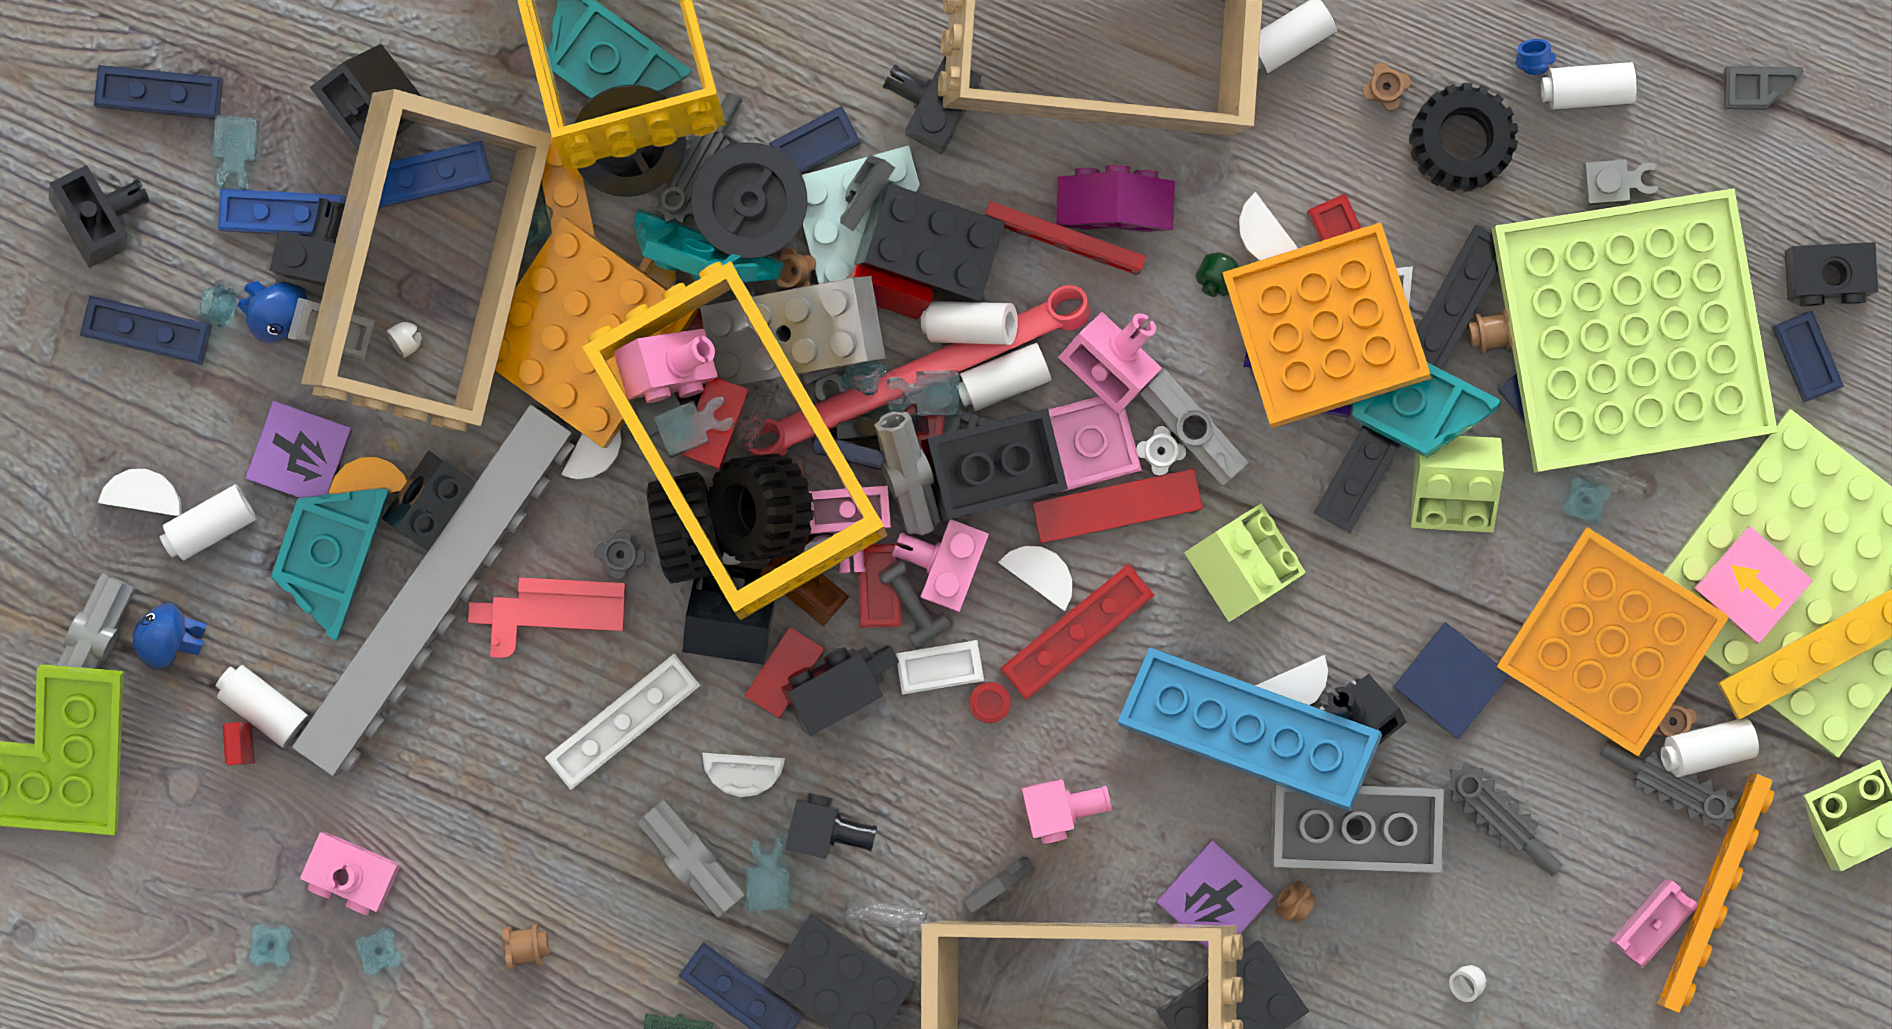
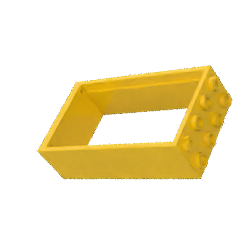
[517,0,726,168]
[582,261,887,620]

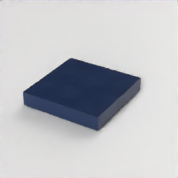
[1392,622,1510,739]

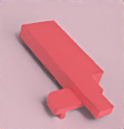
[468,577,626,658]

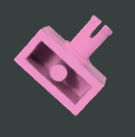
[1058,312,1162,414]
[614,329,718,403]
[809,486,891,573]
[892,519,989,613]
[1021,779,1112,844]
[300,832,402,915]

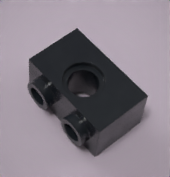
[1785,242,1878,306]
[382,450,475,551]

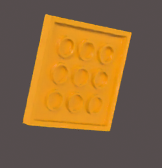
[495,217,699,448]
[1222,222,1431,429]
[1497,526,1729,756]

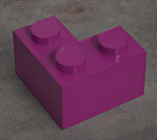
[1056,165,1175,233]

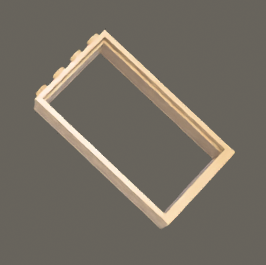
[938,0,1262,136]
[301,89,552,432]
[921,921,1243,1029]

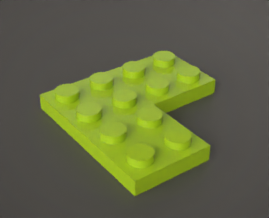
[0,664,124,835]

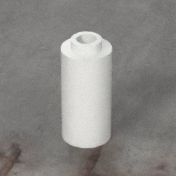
[1258,0,1337,74]
[1540,62,1637,110]
[921,301,1018,345]
[955,342,1052,412]
[160,484,257,561]
[216,665,309,748]
[1661,718,1759,777]

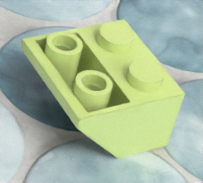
[1411,436,1504,533]
[1184,503,1306,622]
[1803,760,1892,871]

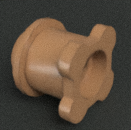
[1467,309,1513,355]
[502,924,550,970]

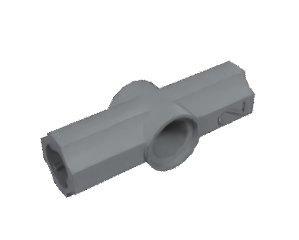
[1139,370,1249,487]
[874,411,941,535]
[57,573,136,669]
[637,799,746,918]

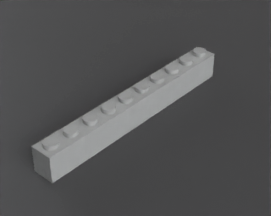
[292,404,575,776]

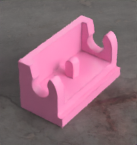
[1610,879,1698,969]

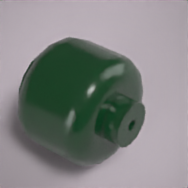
[1195,252,1239,297]

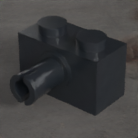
[883,56,981,154]
[49,165,149,268]
[269,198,345,286]
[1318,673,1407,746]
[785,793,877,859]

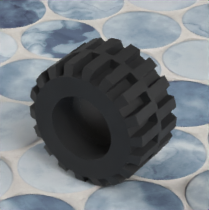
[1409,83,1518,192]
[708,454,814,562]
[646,472,722,584]

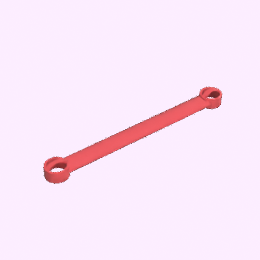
[744,285,1091,456]

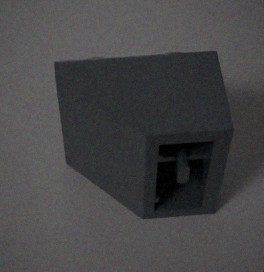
[310,44,422,150]
[682,564,776,665]

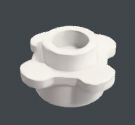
[1136,426,1186,476]

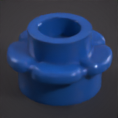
[1515,39,1556,75]

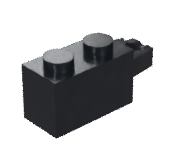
[781,645,899,736]

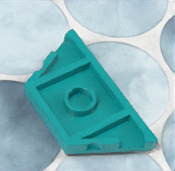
[548,0,692,100]
[633,209,784,282]
[1352,362,1501,458]
[271,487,391,640]

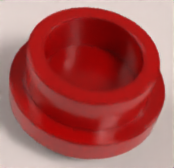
[969,682,1011,724]

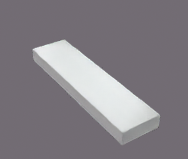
[545,654,701,790]

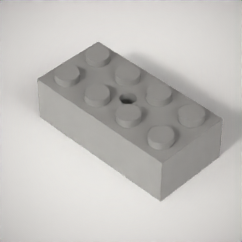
[700,276,886,386]
[1270,783,1444,873]

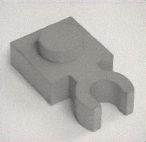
[1583,159,1658,205]

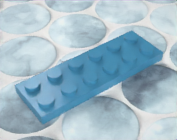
[1117,647,1382,812]

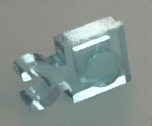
[212,115,260,190]
[887,370,959,416]
[654,397,735,458]
[747,838,789,910]

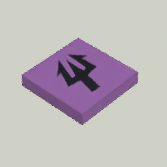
[245,401,353,498]
[1156,840,1274,948]

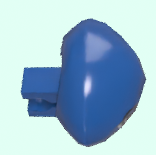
[237,281,307,343]
[133,603,207,670]

